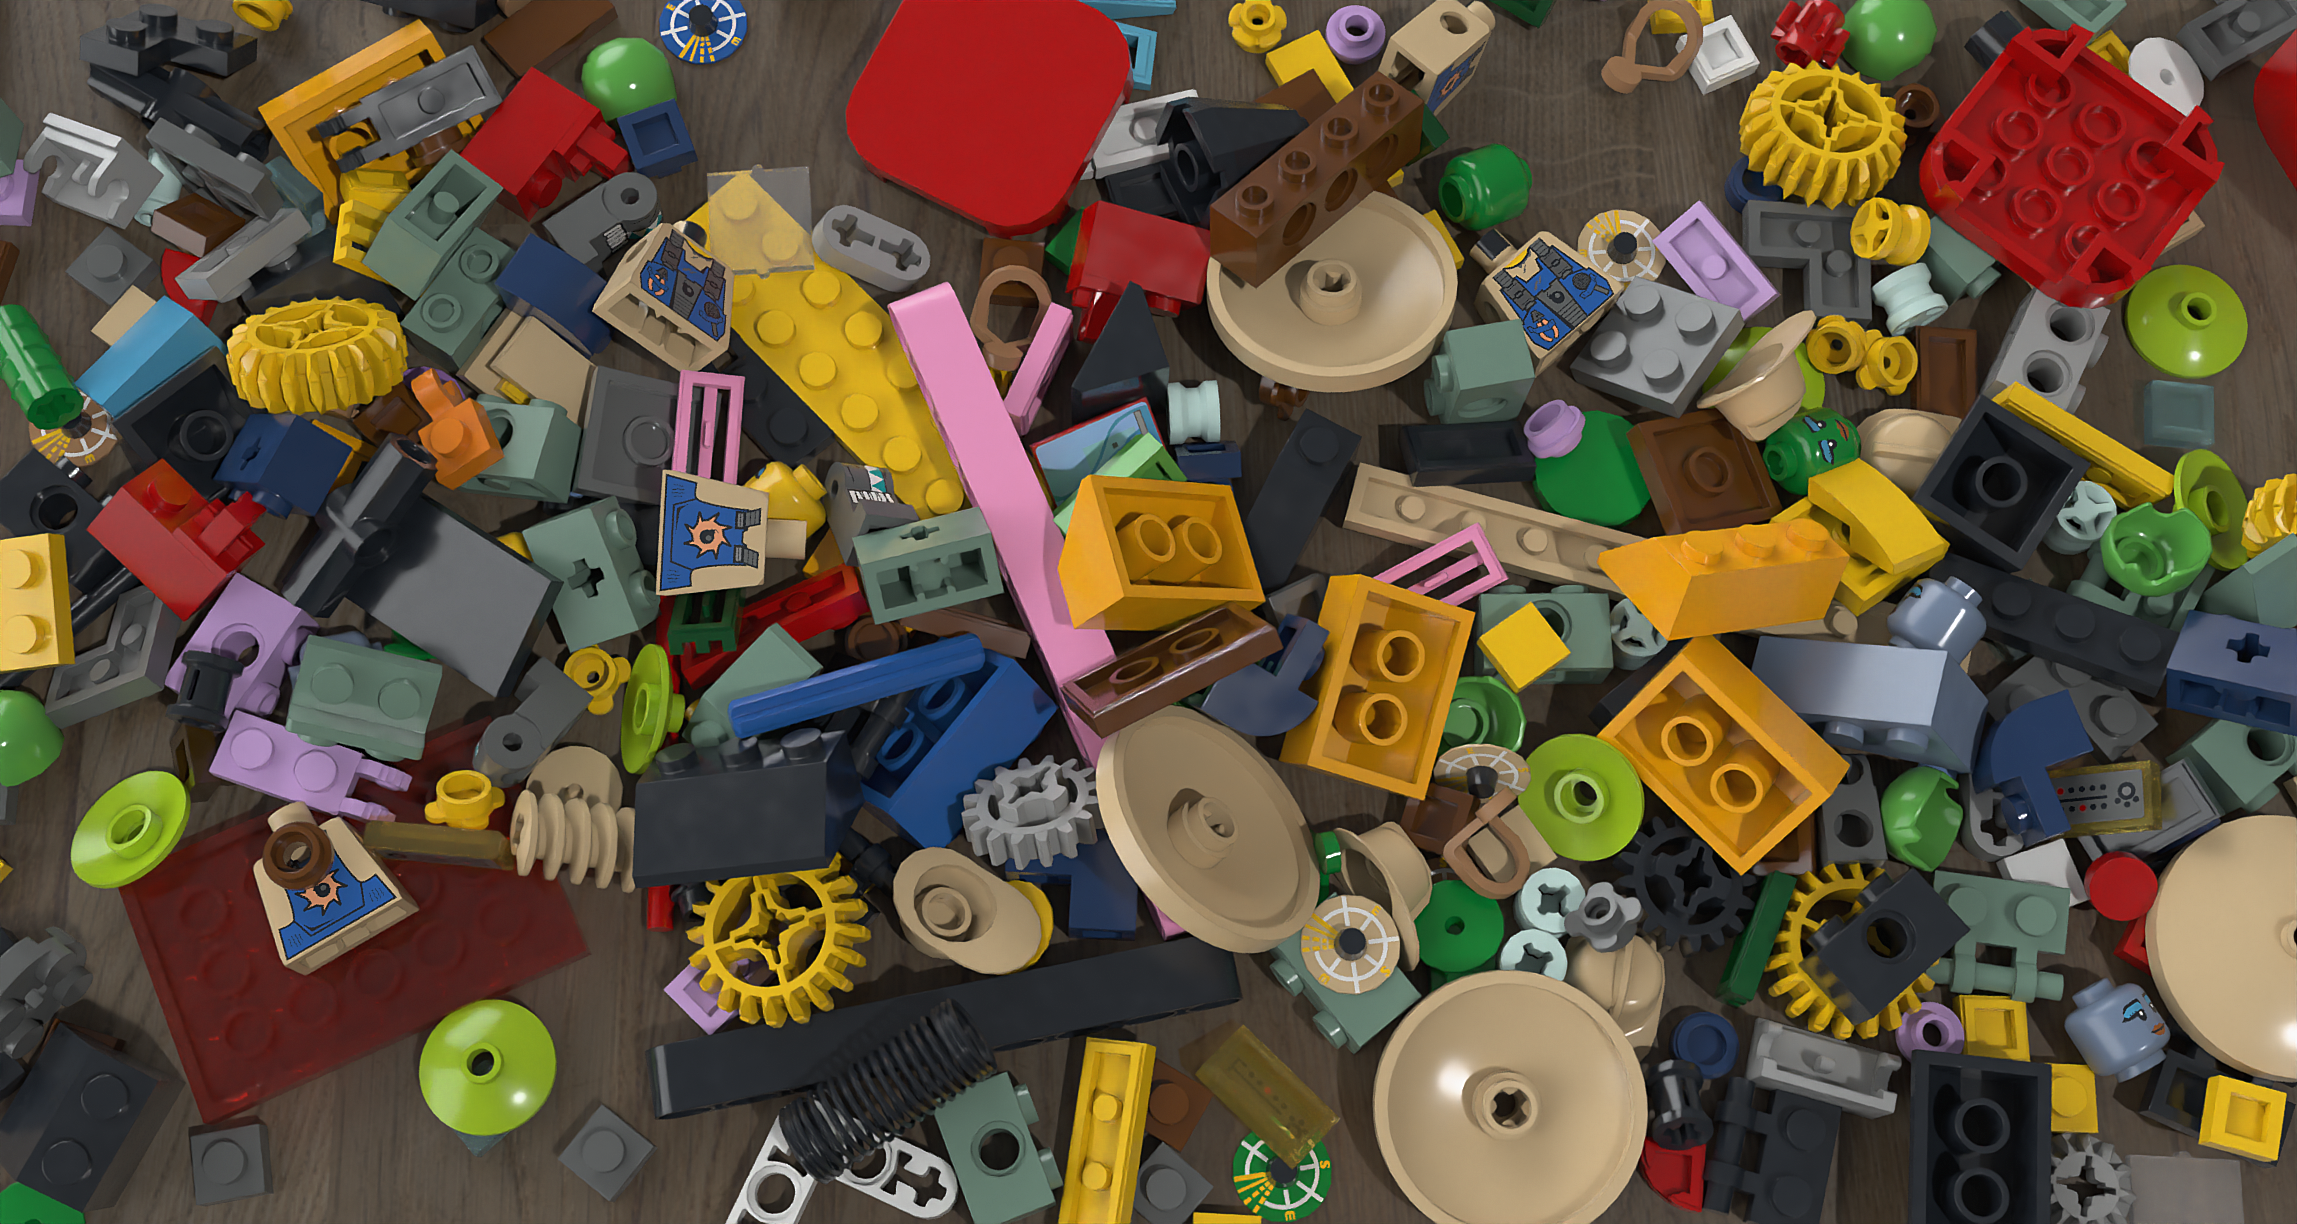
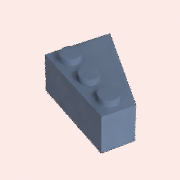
[1751,636,1989,774]

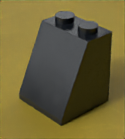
[0,1022,186,1213]

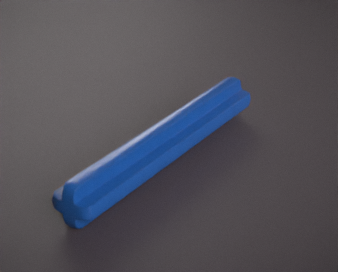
[728,633,985,739]

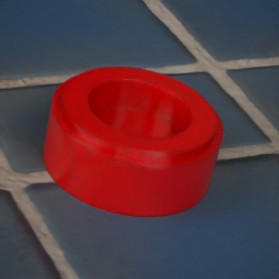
[2084,851,2158,921]

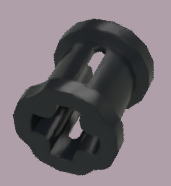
[165,650,245,732]
[1643,1060,1714,1150]

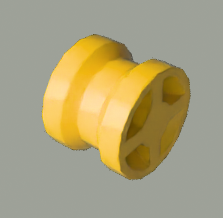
[1850,197,1931,267]

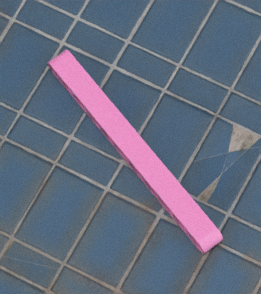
[888,282,1187,941]

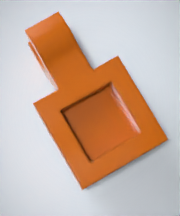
[411,368,505,490]

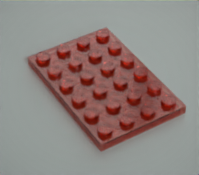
[118,715,592,1126]

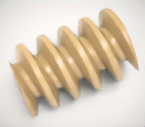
[510,790,635,893]

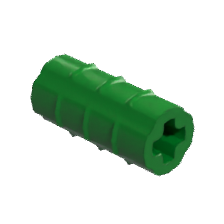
[0,304,84,430]

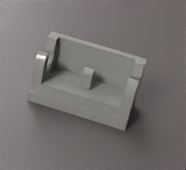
[23,113,164,229]
[1744,1018,1901,1119]

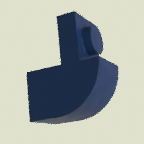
[494,233,616,360]
[1181,614,1330,736]
[1971,689,2094,847]
[1005,829,1138,941]

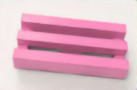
[1004,302,1074,439]
[672,370,745,485]
[1373,522,1509,606]

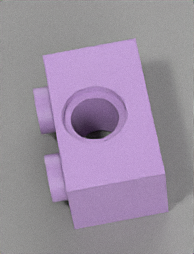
[165,572,321,724]

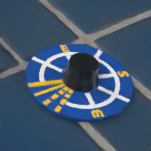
[659,0,747,65]

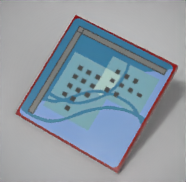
[1029,396,1167,509]

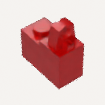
[459,66,635,222]
[1065,200,1210,345]
[86,458,267,622]

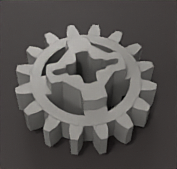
[961,755,1105,870]

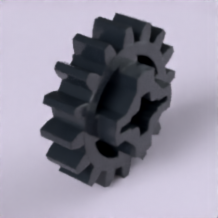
[1611,813,1757,958]

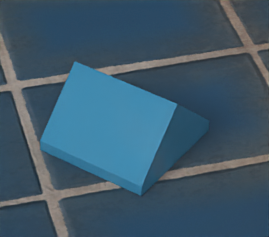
[74,295,229,419]

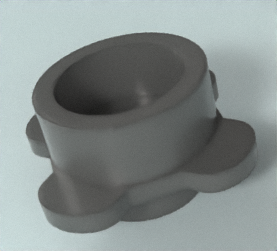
[1564,882,1643,953]

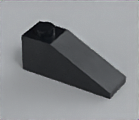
[1243,408,1362,617]

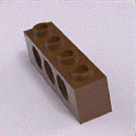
[1210,71,1425,289]

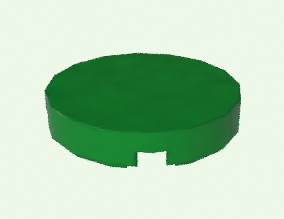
[1532,410,1651,530]

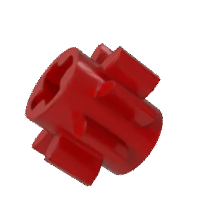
[1770,0,1851,69]

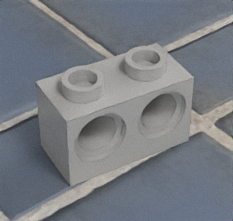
[1978,287,2110,415]

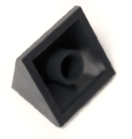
[241,222,406,322]
[1071,281,1170,427]
[109,346,271,505]

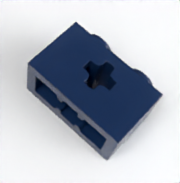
[213,414,353,520]
[2166,609,2297,736]

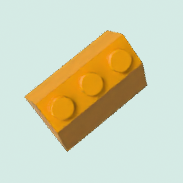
[258,19,485,225]
[1057,474,1265,631]
[1597,518,1850,641]
[1279,574,1475,801]
[1596,635,1851,876]

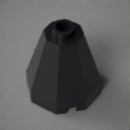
[1155,96,1310,230]

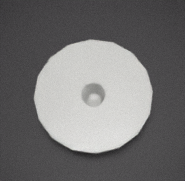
[2129,37,2204,116]

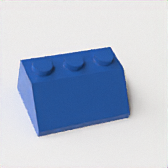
[851,636,1059,850]

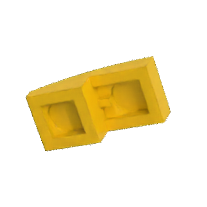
[1808,458,1945,576]

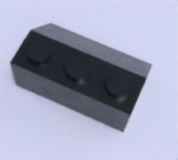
[632,728,865,889]
[1908,1049,2052,1224]

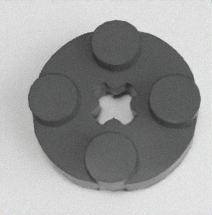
[0,926,93,1059]

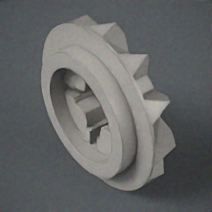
[2051,1133,2137,1224]

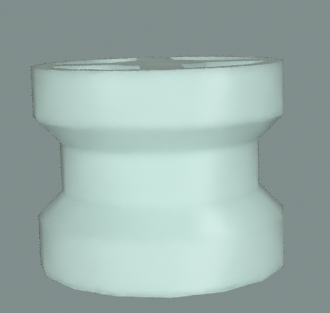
[1871,263,1948,336]
[1166,380,1220,444]
[2042,481,2117,555]
[1610,598,1668,670]
[1513,868,1586,939]
[1495,929,1568,981]

